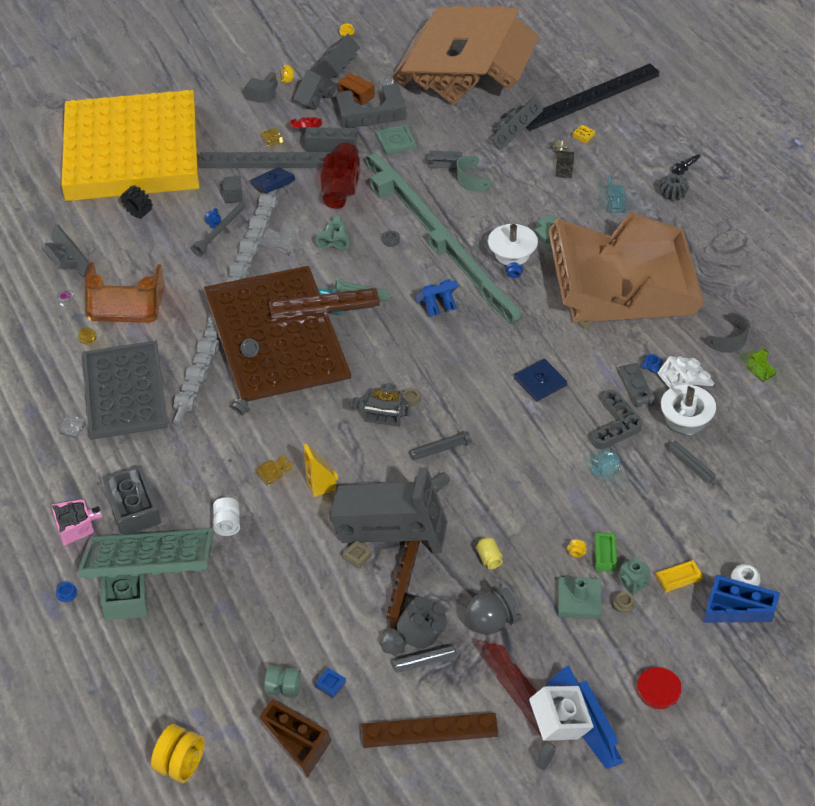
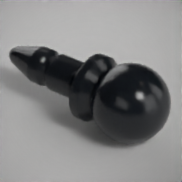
[672,155,700,175]

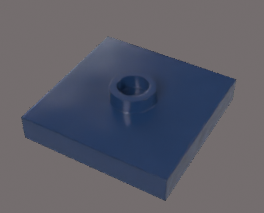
[250,167,295,193]
[514,358,567,402]

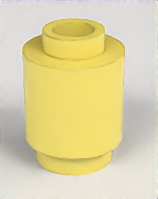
[476,537,503,569]

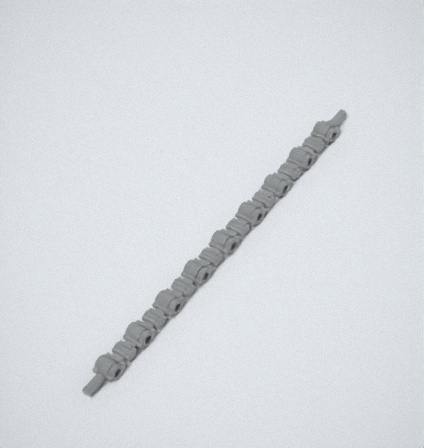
[173,189,279,426]

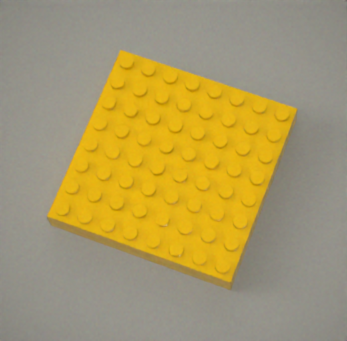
[62,90,200,201]

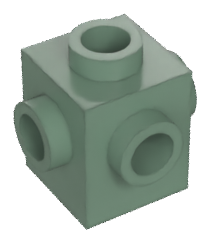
[619,557,651,595]

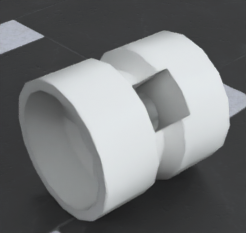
[213,497,240,536]

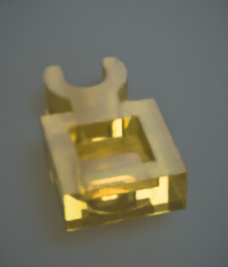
[255,455,293,486]

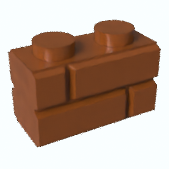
[338,73,375,105]

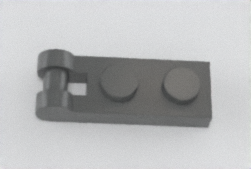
[618,363,655,408]

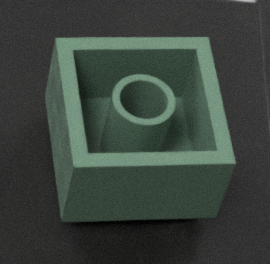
[101,573,147,621]

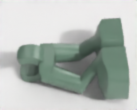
[315,215,350,250]

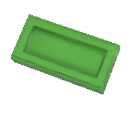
[595,533,617,571]

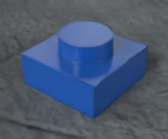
[315,668,346,698]

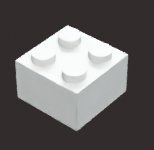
[529,686,594,741]

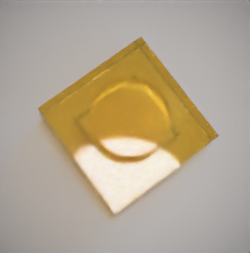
[261,128,283,147]

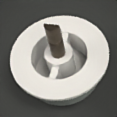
[661,385,716,435]

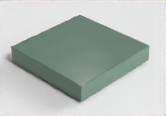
[376,124,417,155]

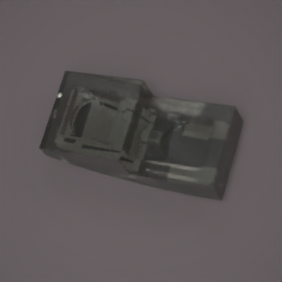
[555,151,574,178]

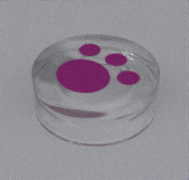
[57,289,76,306]

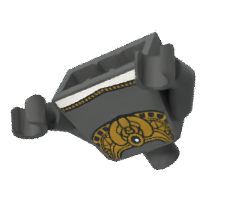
[351,383,410,427]

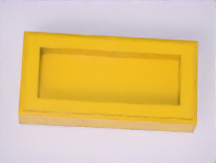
[655,560,703,593]

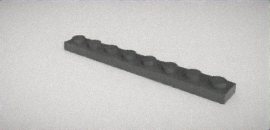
[198,152,331,168]

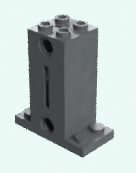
[329,467,448,554]

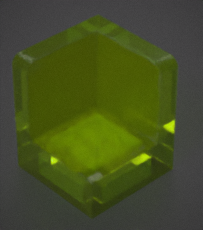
[747,348,776,382]

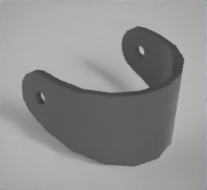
[705,313,750,353]

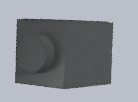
[223,176,243,203]

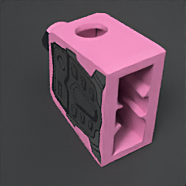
[51,499,102,546]

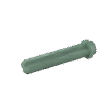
[334,279,390,301]

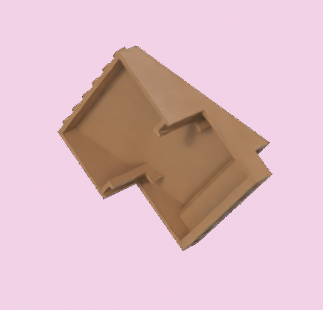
[548,212,704,323]

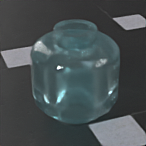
[590,450,621,479]

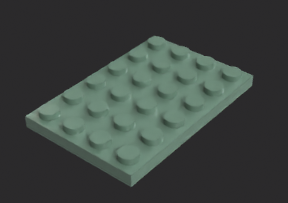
[78,528,214,579]

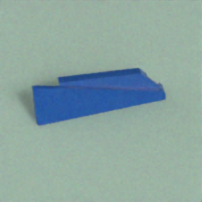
[546,665,623,769]

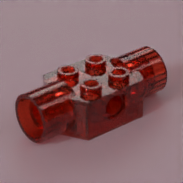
[321,142,361,209]

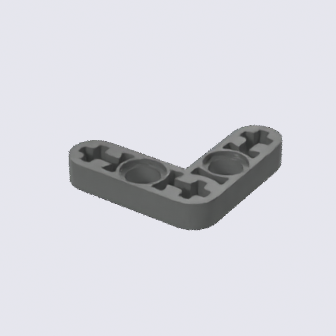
[592,390,642,449]

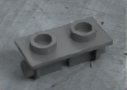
[428,150,463,169]

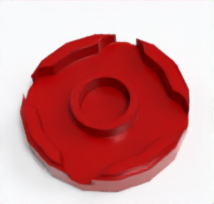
[290,117,322,128]
[637,667,682,709]

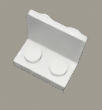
[658,356,715,388]

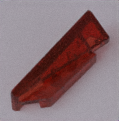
[485,644,542,737]

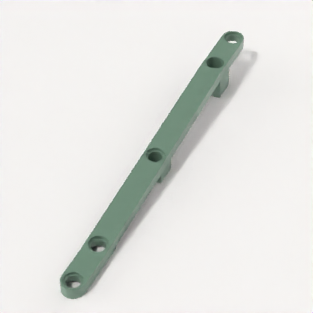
[365,153,521,324]

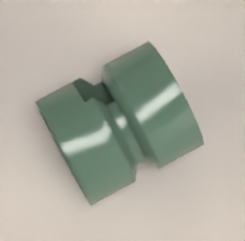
[264,665,301,698]

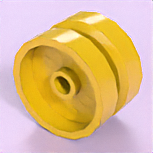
[151,724,205,783]

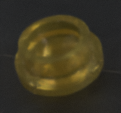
[78,327,97,344]

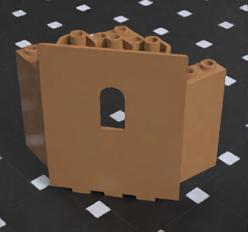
[391,5,540,105]

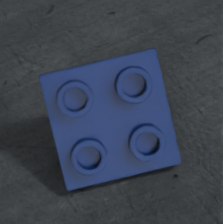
[415,279,458,317]

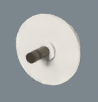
[488,224,538,265]

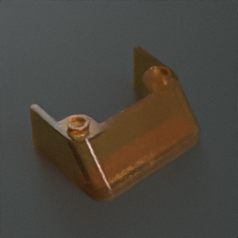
[85,262,165,323]

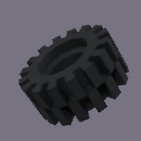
[120,185,153,219]

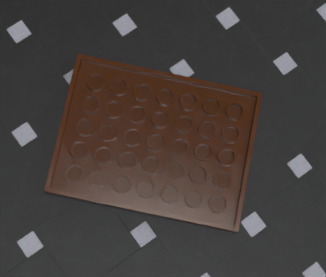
[204,266,351,402]

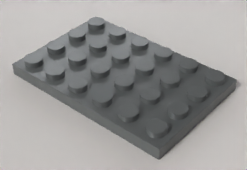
[83,340,168,440]

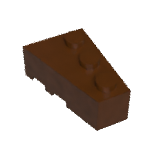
[259,699,332,778]

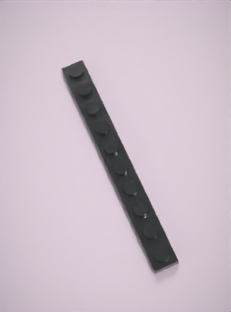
[525,63,660,131]

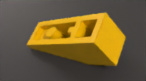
[303,444,338,497]

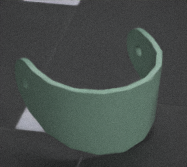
[457,155,492,192]

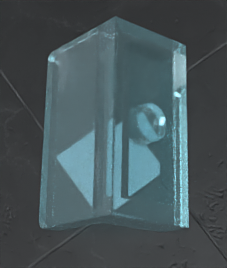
[607,175,625,213]

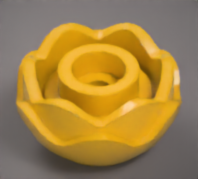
[280,64,294,84]

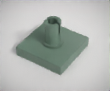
[558,577,602,619]

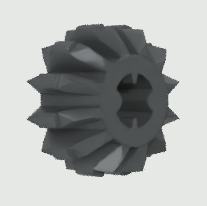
[659,173,689,201]

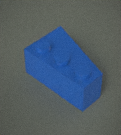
[704,574,780,623]

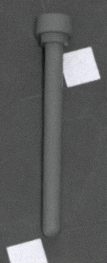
[191,202,245,256]

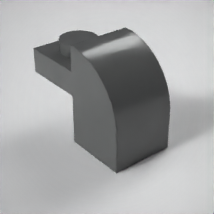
[245,72,278,102]

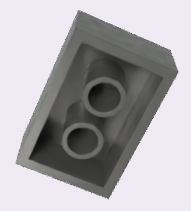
[102,465,161,534]

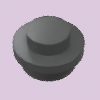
[240,338,259,357]
[231,398,250,415]

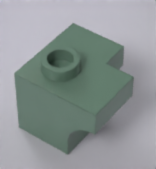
[535,215,556,251]

